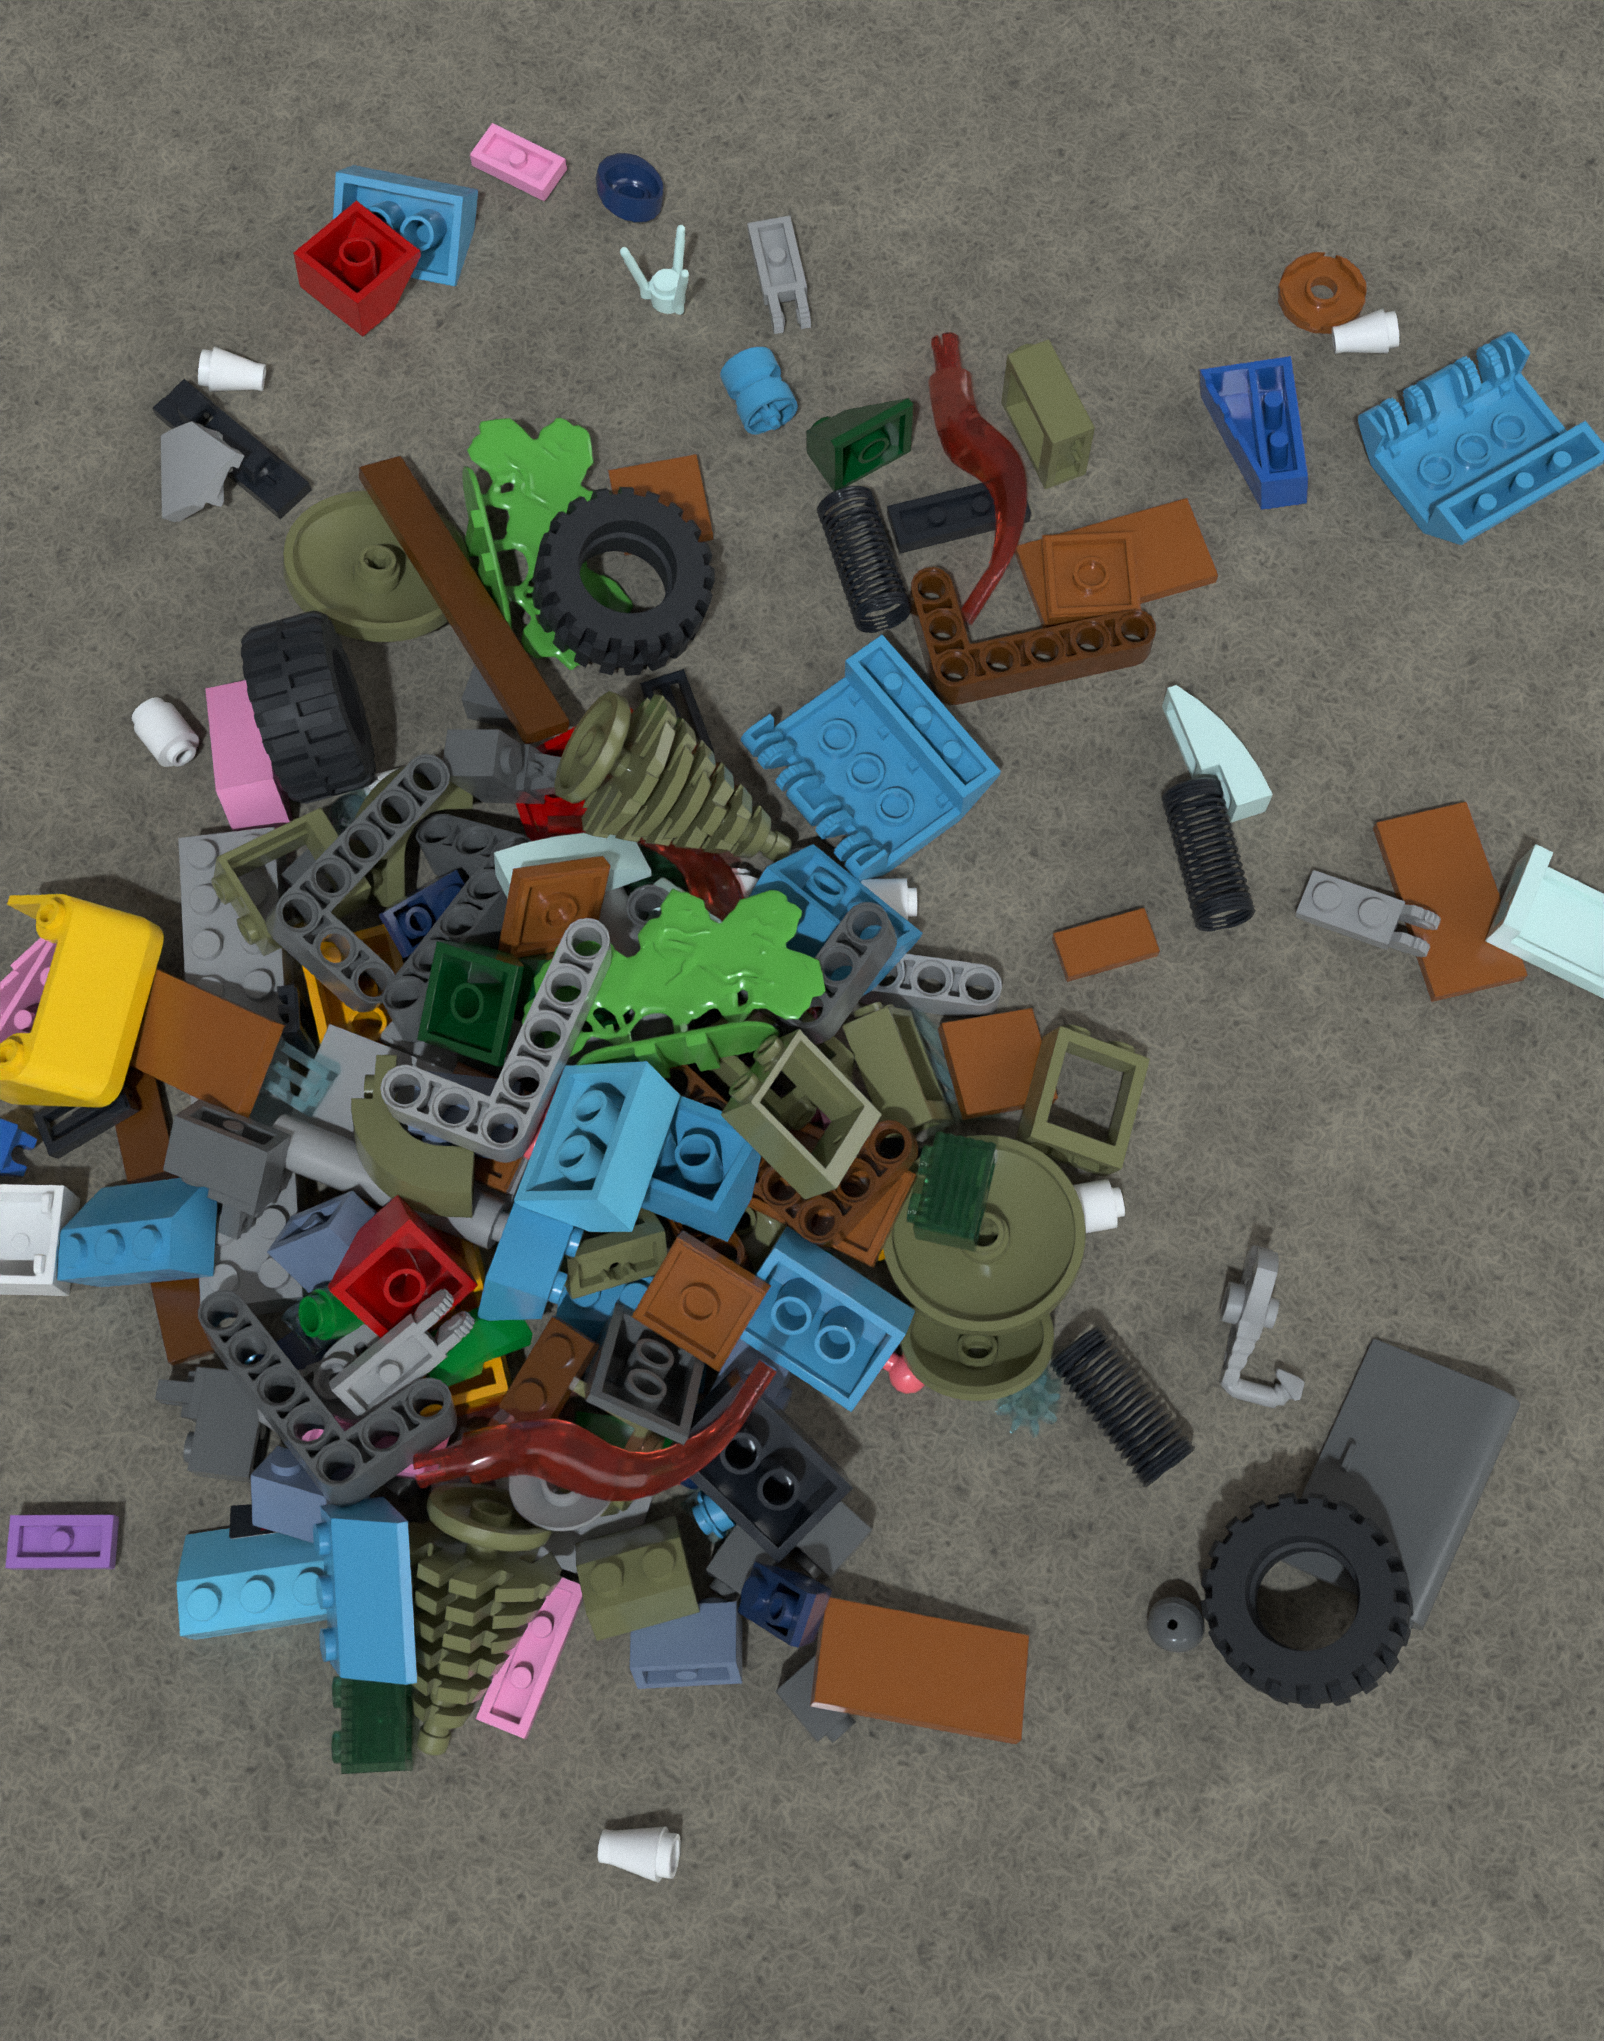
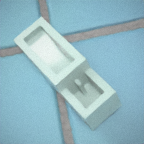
[1162,685,1273,823]
[494,833,651,899]

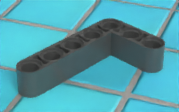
[266,754,450,1013]
[382,814,532,1043]
[626,885,897,1044]
[198,1290,457,1507]

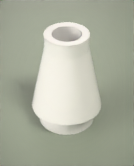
[1331,308,1399,354]
[198,347,266,392]
[598,1826,681,1883]

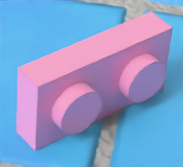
[470,123,567,201]

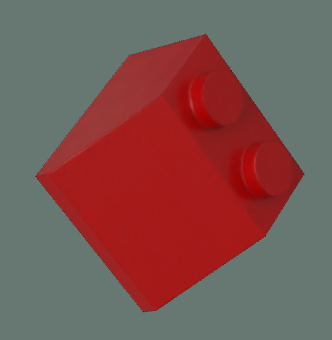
[293,201,421,337]
[328,1195,478,1338]

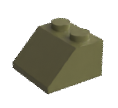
[575,1515,700,1641]

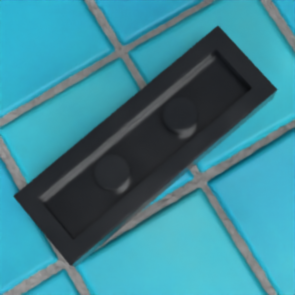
[887,474,1031,554]

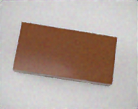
[1052,908,1160,982]

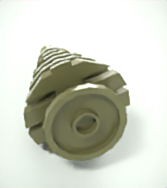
[554,691,792,862]
[408,1483,563,1756]

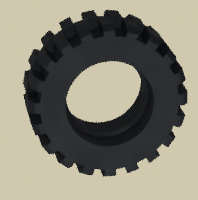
[532,487,715,676]
[241,611,376,804]
[1201,1492,1413,1709]

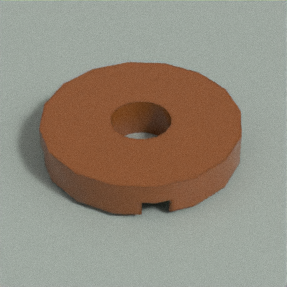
[1278,252,1367,334]

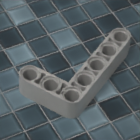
[787,848,1002,1019]
[380,918,612,1163]

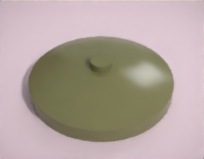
[283,491,470,642]
[883,1135,1086,1336]

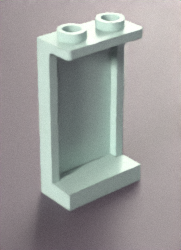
[1485,844,1604,999]

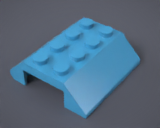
[1358,331,1604,545]
[740,635,1001,882]

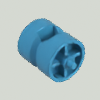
[720,347,798,435]

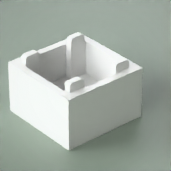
[0,1184,80,1296]

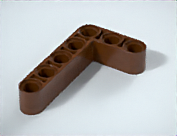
[910,567,1156,705]
[665,1065,919,1247]

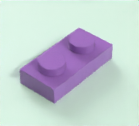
[5,1515,119,1570]

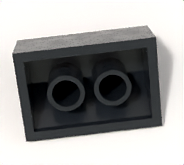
[665,1366,853,1563]

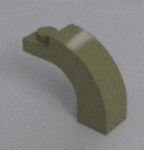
[349,760,473,907]
[351,1055,475,1218]

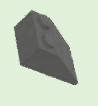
[583,1303,705,1445]

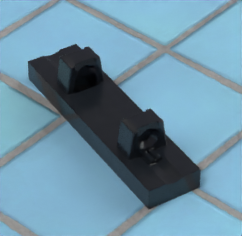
[152,379,312,520]

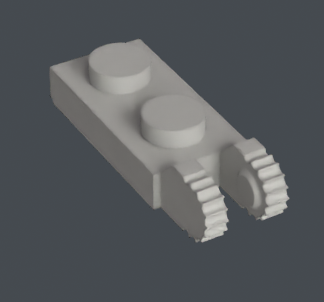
[747,215,811,334]
[1296,870,1441,957]
[329,1289,475,1420]

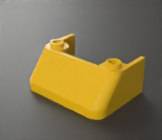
[0,894,164,1108]

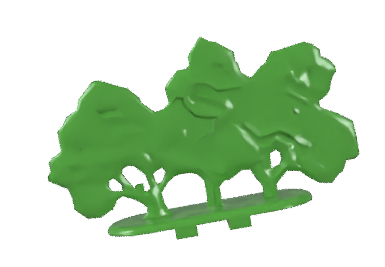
[462,418,633,670]
[522,888,826,1079]

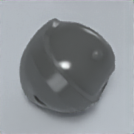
[1147,1597,1205,1653]

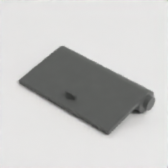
[1280,1338,1521,1630]

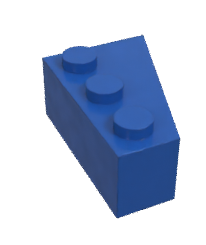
[1200,356,1308,510]

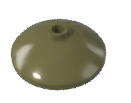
[900,1306,1054,1401]

